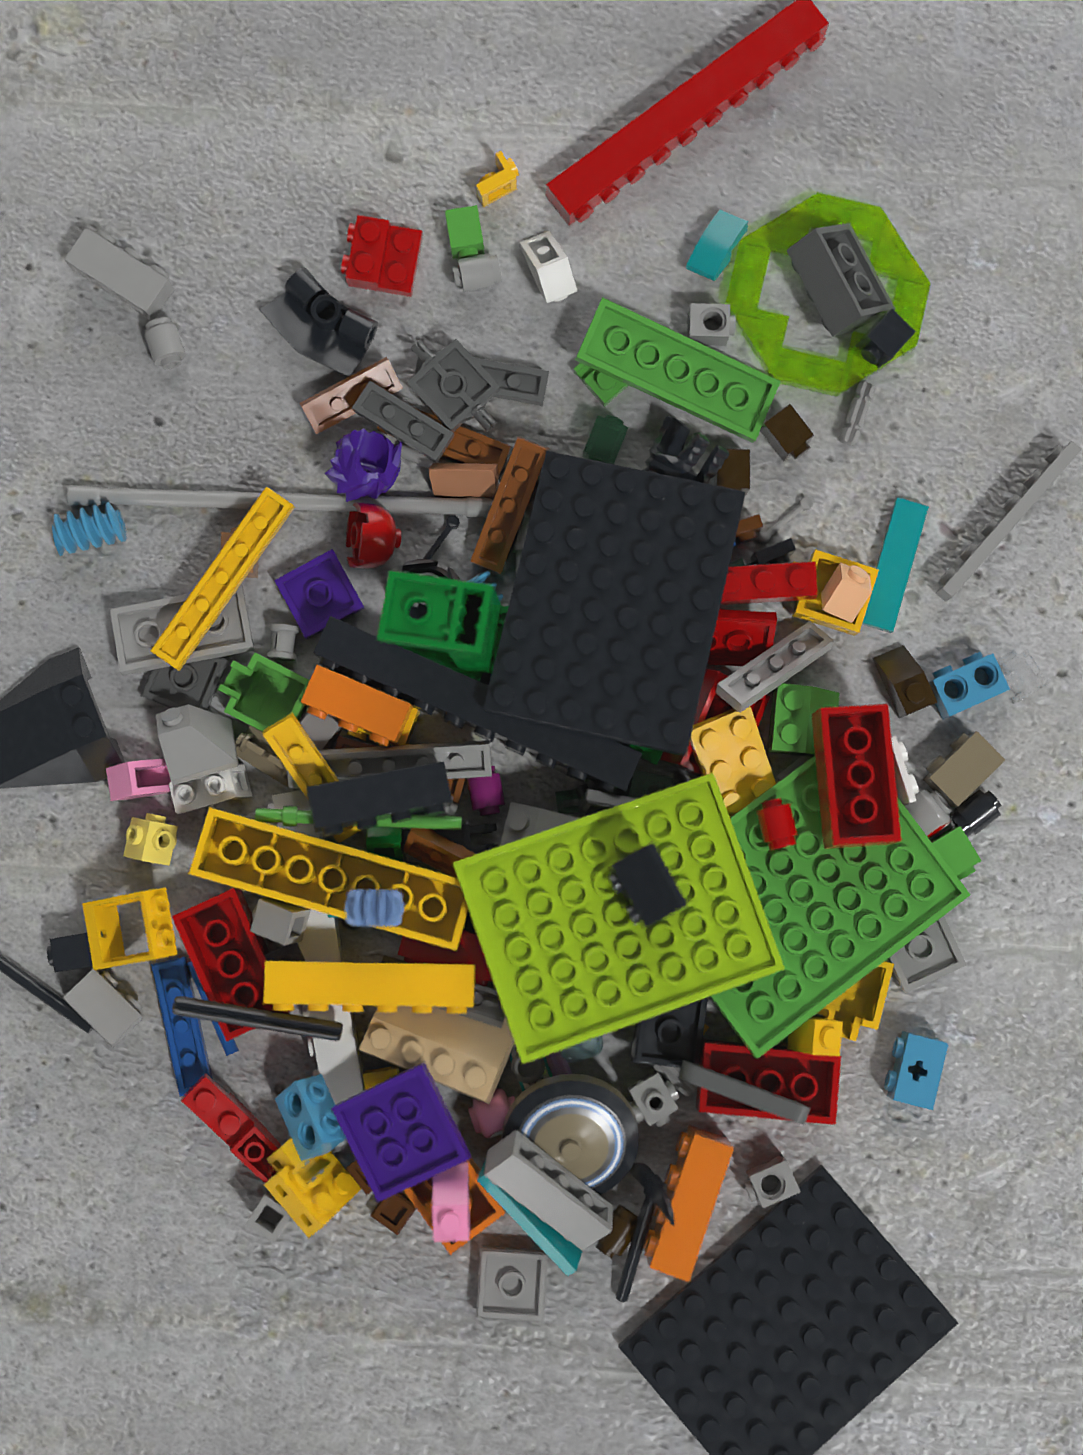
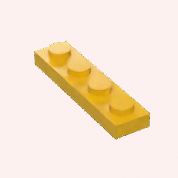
[262,712,361,844]

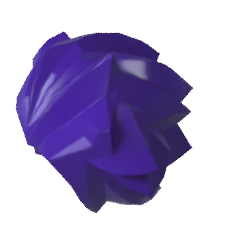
[324,428,402,502]

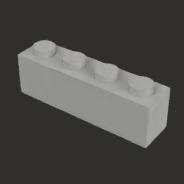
[484,1130,613,1251]

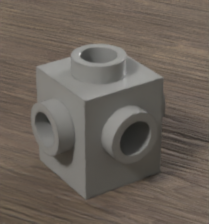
[627,1070,680,1127]

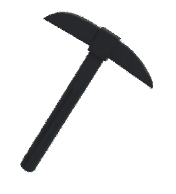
[615,1163,675,1302]

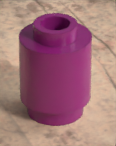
[467,766,505,816]

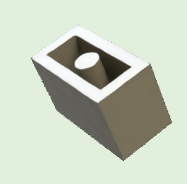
[923,731,1005,808]

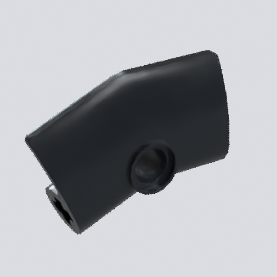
[260,268,378,377]

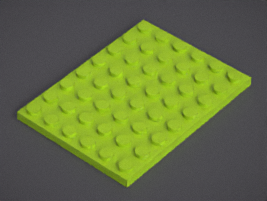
[453,773,785,1064]

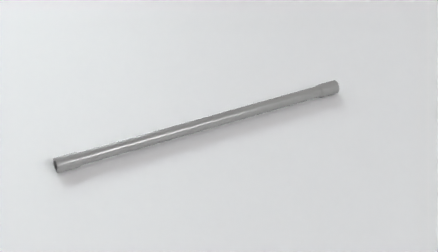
[67,485,494,517]

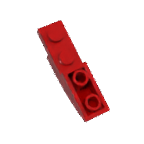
[181,1073,282,1183]

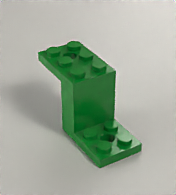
[377,570,508,674]

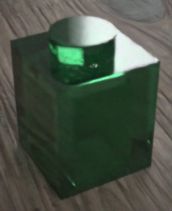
[582,415,629,465]

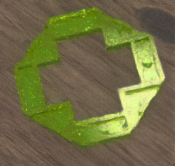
[725,192,931,397]

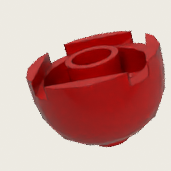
[346,502,402,569]

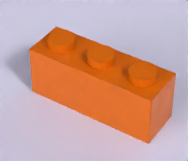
[301,665,413,746]

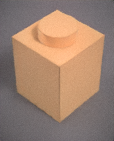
[821,562,872,623]

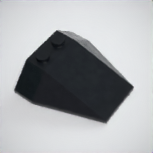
[0,647,125,789]

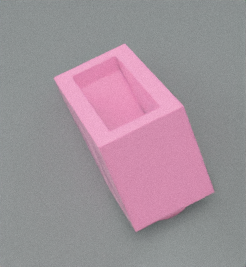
[106,758,171,801]
[432,1162,470,1242]

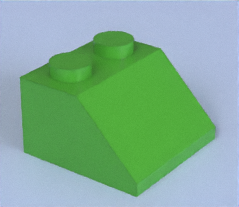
[767,683,840,757]

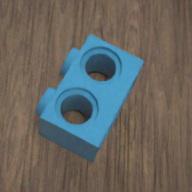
[929,651,1010,719]
[275,1074,346,1161]

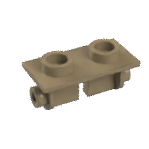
[235,725,289,788]

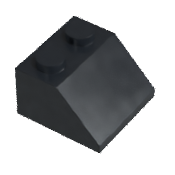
[607,842,688,928]

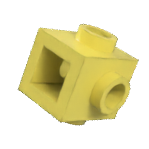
[123,813,178,866]

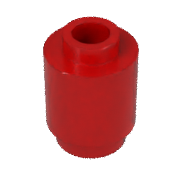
[756,798,798,850]

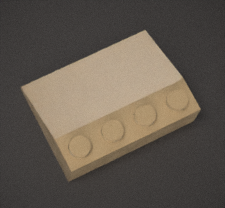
[359,960,514,1104]

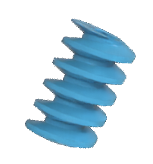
[52,502,127,556]

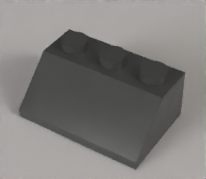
[786,223,895,337]

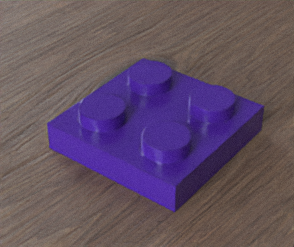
[274,549,365,639]

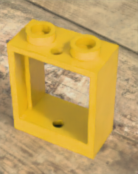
[82,887,178,970]

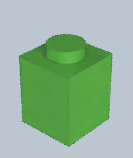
[445,205,484,259]
[930,826,982,880]

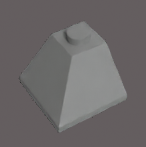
[156,704,238,786]

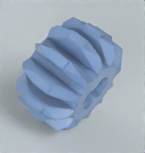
[345,889,404,927]

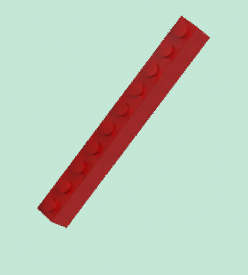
[546,0,829,226]

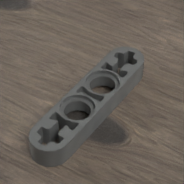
[677,1060,810,1125]

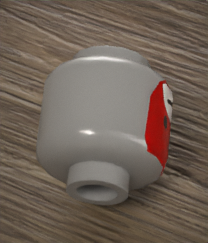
[903,790,952,839]

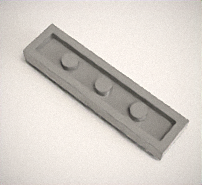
[716,621,834,713]

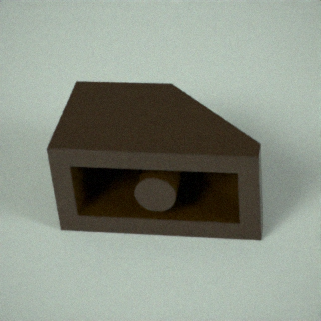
[872,645,937,719]

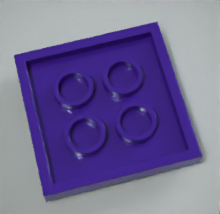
[331,1062,471,1202]

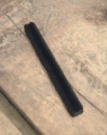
[173,996,343,1041]

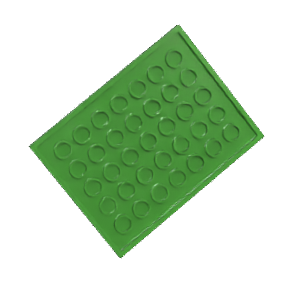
[709,755,971,1059]

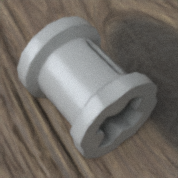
[267,624,300,661]

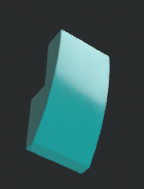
[686,210,748,281]

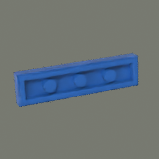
[151,956,213,1097]

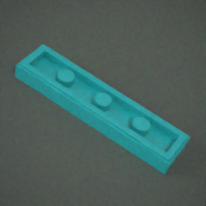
[862,497,929,633]
[477,1160,583,1276]

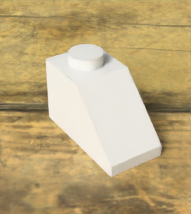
[519,231,577,303]

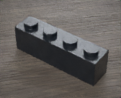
[307,761,452,836]

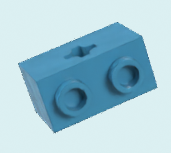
[884,1031,949,1110]

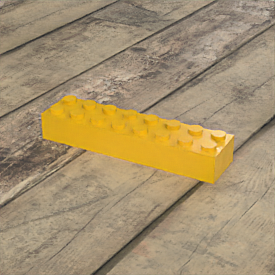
[189,807,469,951]

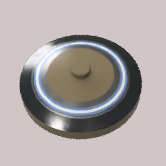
[502,1074,639,1195]

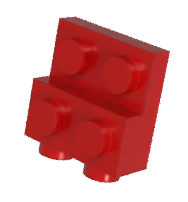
[341,215,423,297]

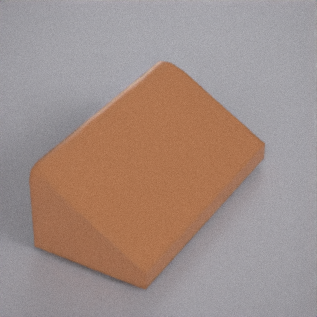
[429,463,499,497]

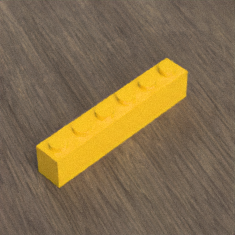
[264,961,475,1014]

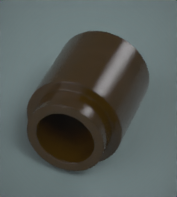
[595,1204,638,1259]

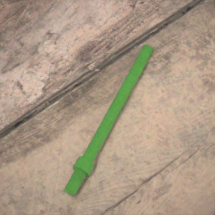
[255,806,462,830]

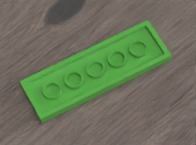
[575,297,781,443]

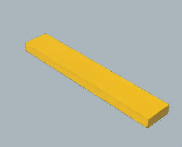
[150,486,295,671]

